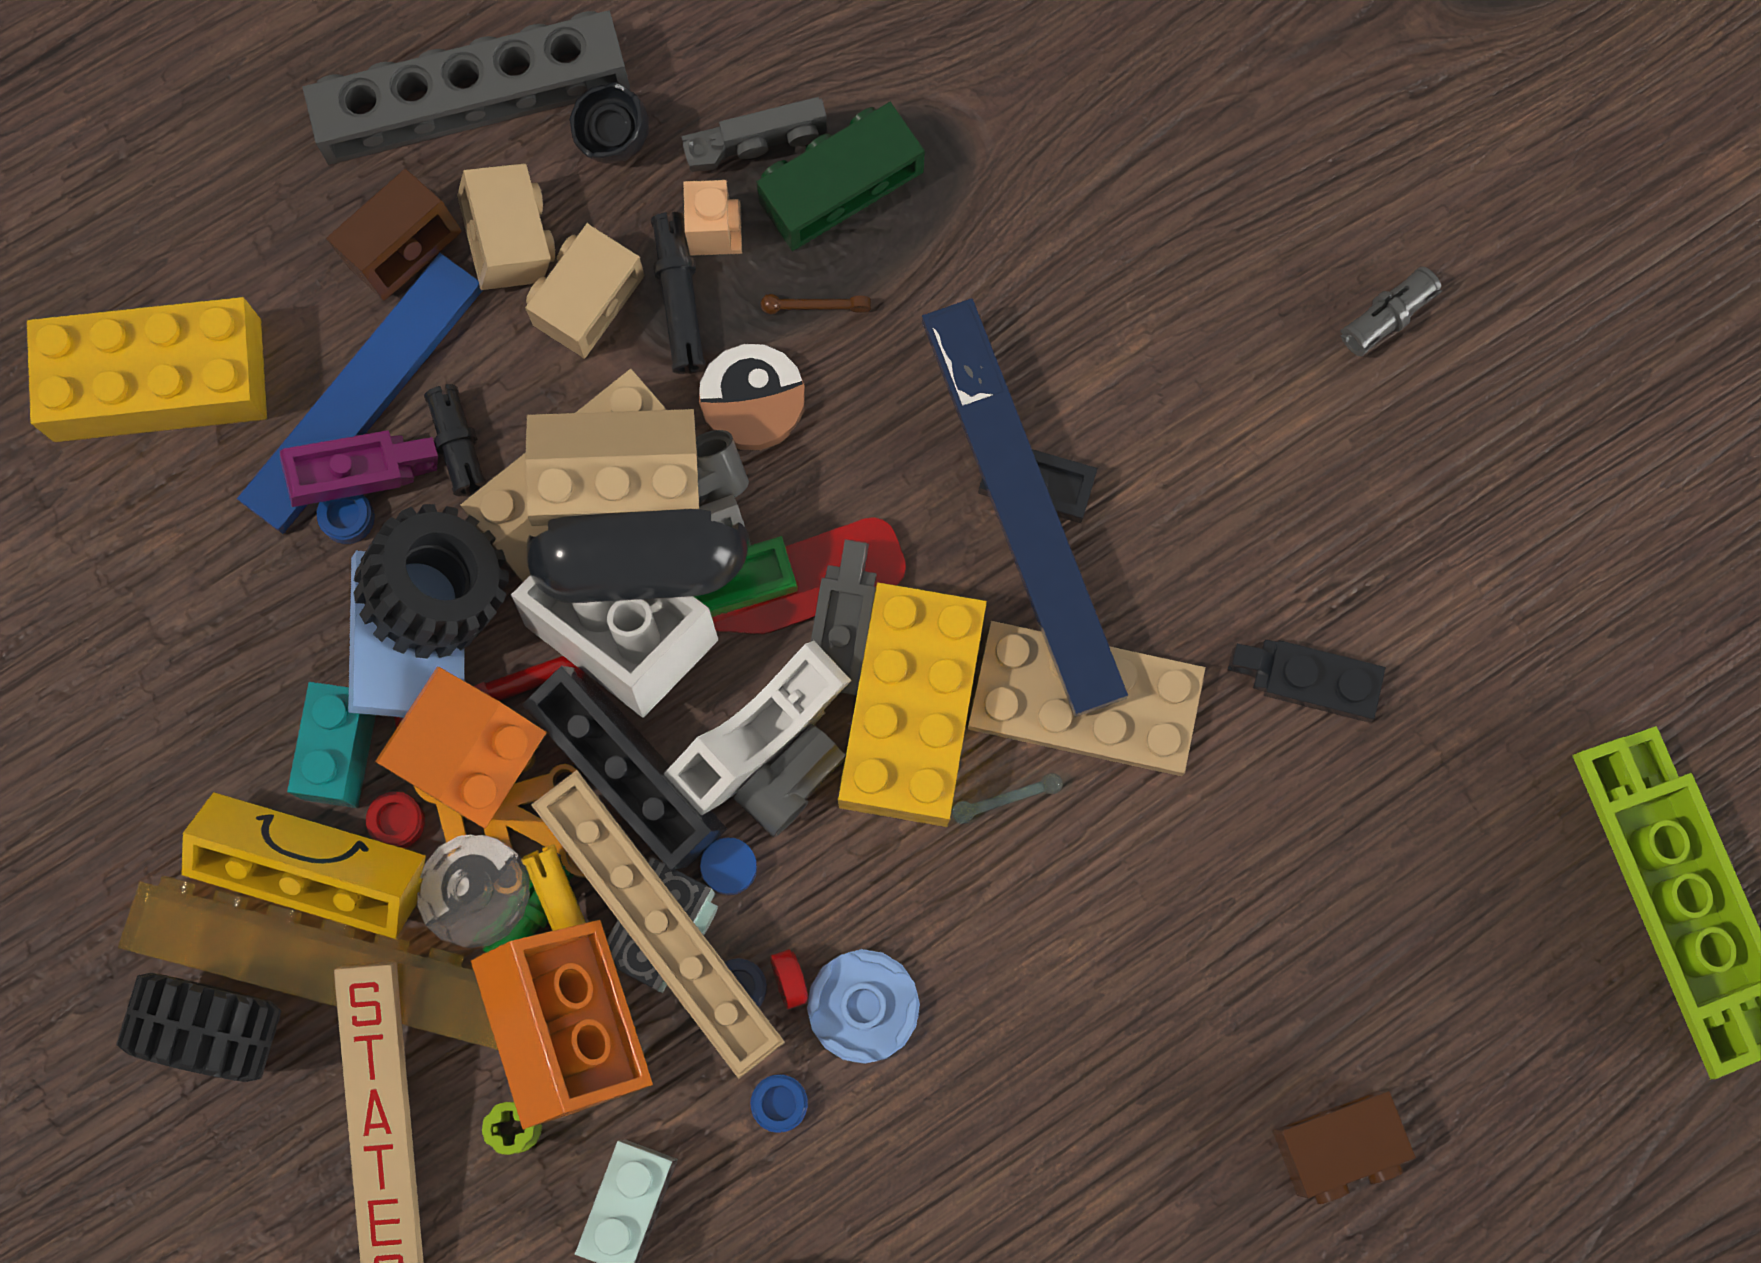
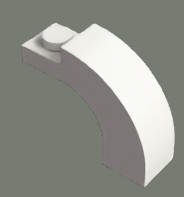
[664,640,852,815]

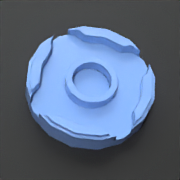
[807,949,920,1064]

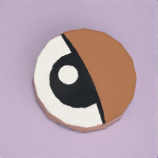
[699,344,805,450]

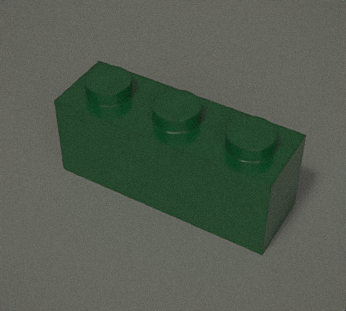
[756,101,925,251]

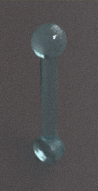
[952,773,1063,824]

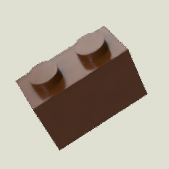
[326,169,463,301]
[1272,1091,1416,1204]

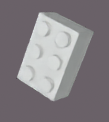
[511,575,718,718]

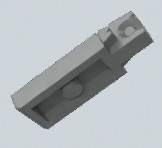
[682,97,827,172]
[811,539,877,695]

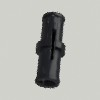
[424,384,487,497]

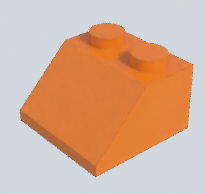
[375,666,547,829]

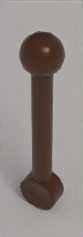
[760,293,871,315]

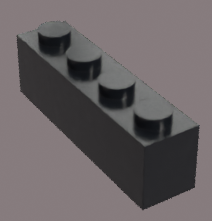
[522,666,727,870]

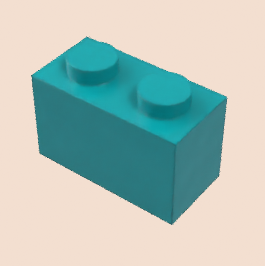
[287,682,376,808]

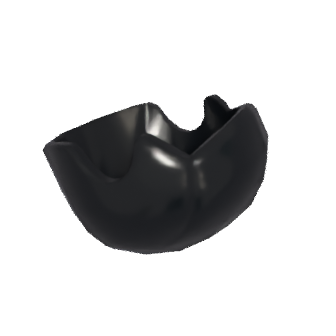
[569,82,649,164]

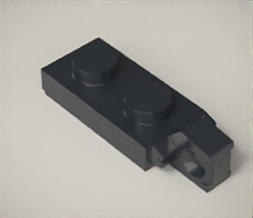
[1227,639,1386,722]

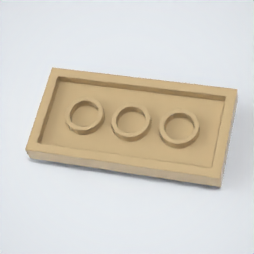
[968,621,1206,776]

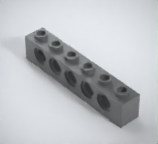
[302,10,630,165]

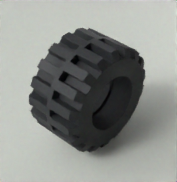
[353,504,509,659]
[116,973,281,1082]

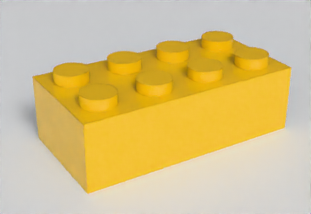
[27,297,267,442]
[838,582,987,827]

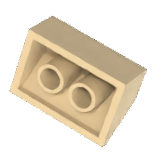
[525,409,699,526]

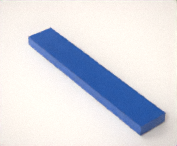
[237,253,483,534]

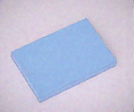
[348,550,464,717]

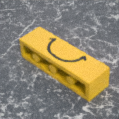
[182,792,426,939]

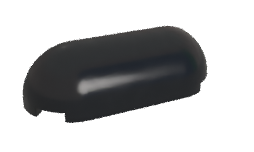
[527,509,749,603]

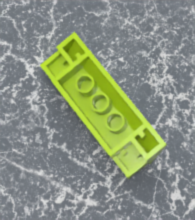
[1572,726,1761,1080]

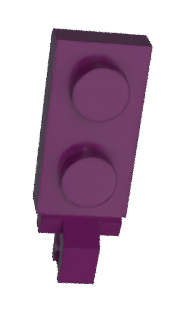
[280,430,438,507]

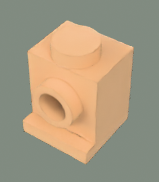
[684,180,742,256]

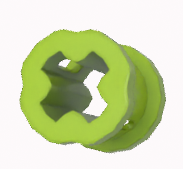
[482,1102,542,1155]

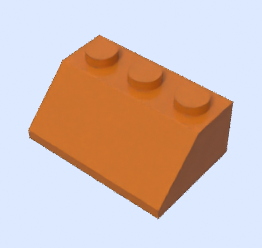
[471,920,653,1129]

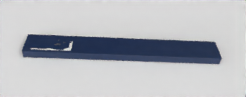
[922,298,1128,717]

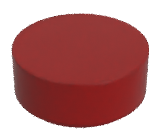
[366,792,425,848]
[770,949,808,1009]

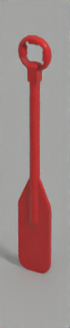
[394,517,906,729]

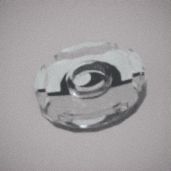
[417,834,530,948]

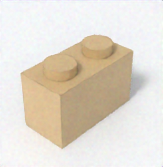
[457,164,555,290]
[525,223,645,359]

